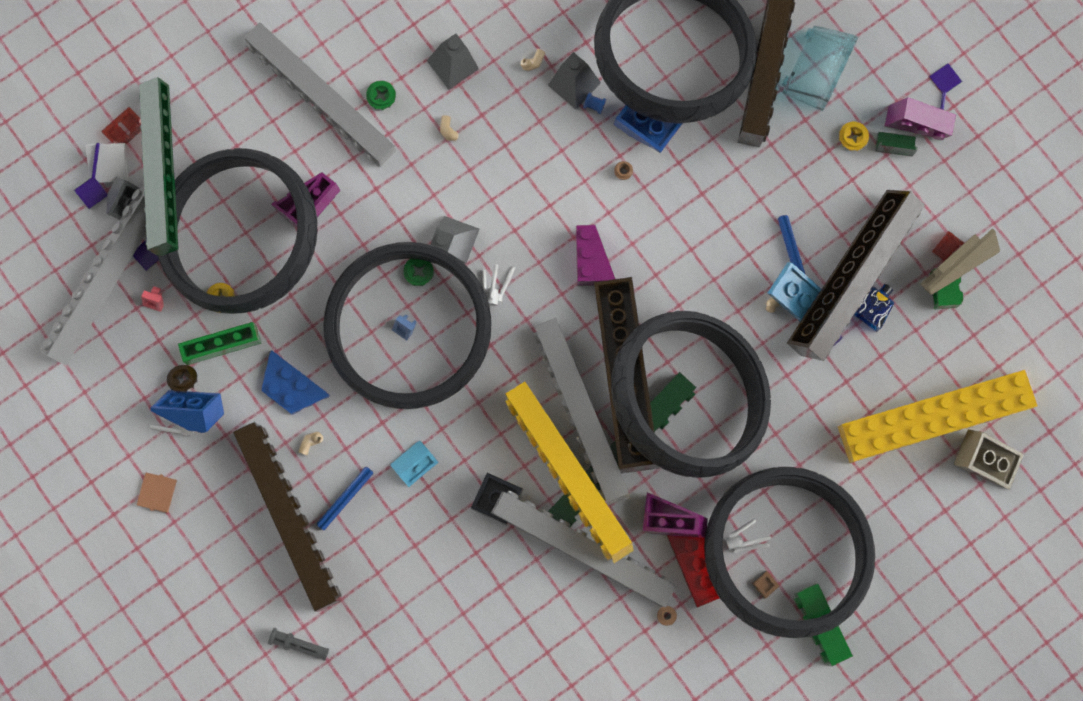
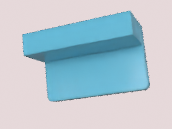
[390,441,439,487]

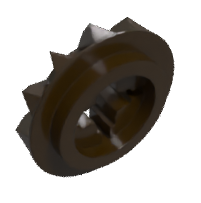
[166,365,198,393]

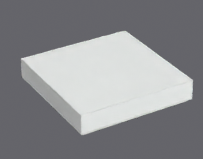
[86,143,129,182]

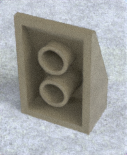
[953,429,1024,490]

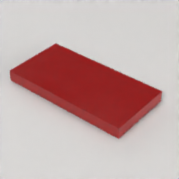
[666,535,720,608]

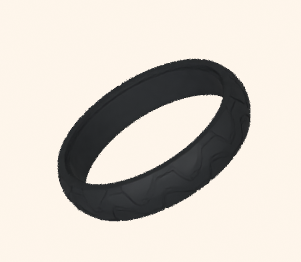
[594,0,757,123]
[158,148,318,314]
[323,242,492,409]
[611,311,771,478]
[704,467,876,638]

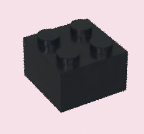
[471,472,523,526]

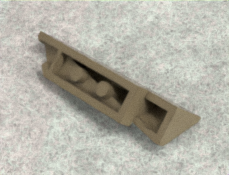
[920,228,1000,295]

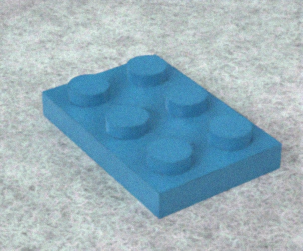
[767,262,821,322]

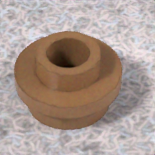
[614,161,633,180]
[657,606,677,626]

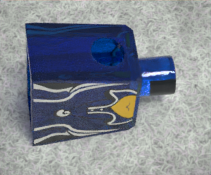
[854,284,894,332]

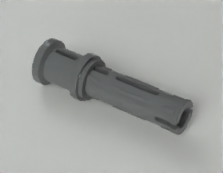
[268,627,329,661]

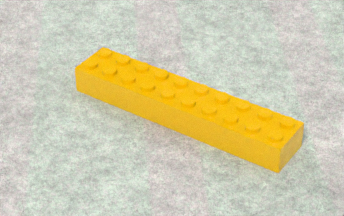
[838,370,1038,463]
[505,381,634,563]

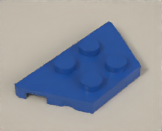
[261,350,330,415]

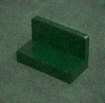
[875,132,918,157]

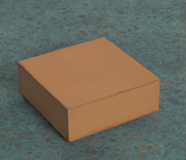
[752,571,780,599]

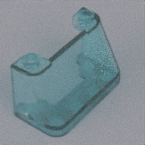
[782,25,858,111]

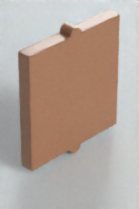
[137,472,177,513]

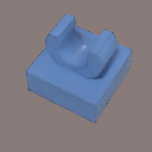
[392,315,416,341]

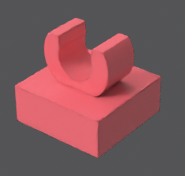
[141,286,164,312]

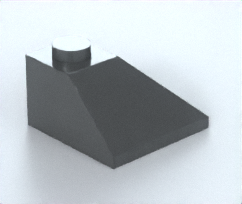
[427,33,479,90]
[548,52,601,109]
[106,177,139,220]
[430,216,480,264]

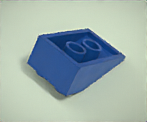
[613,105,683,153]
[150,390,224,433]

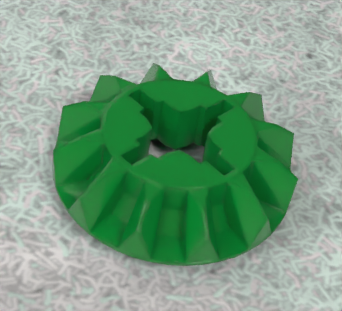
[366,81,396,110]
[403,259,434,286]

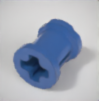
[583,92,607,115]

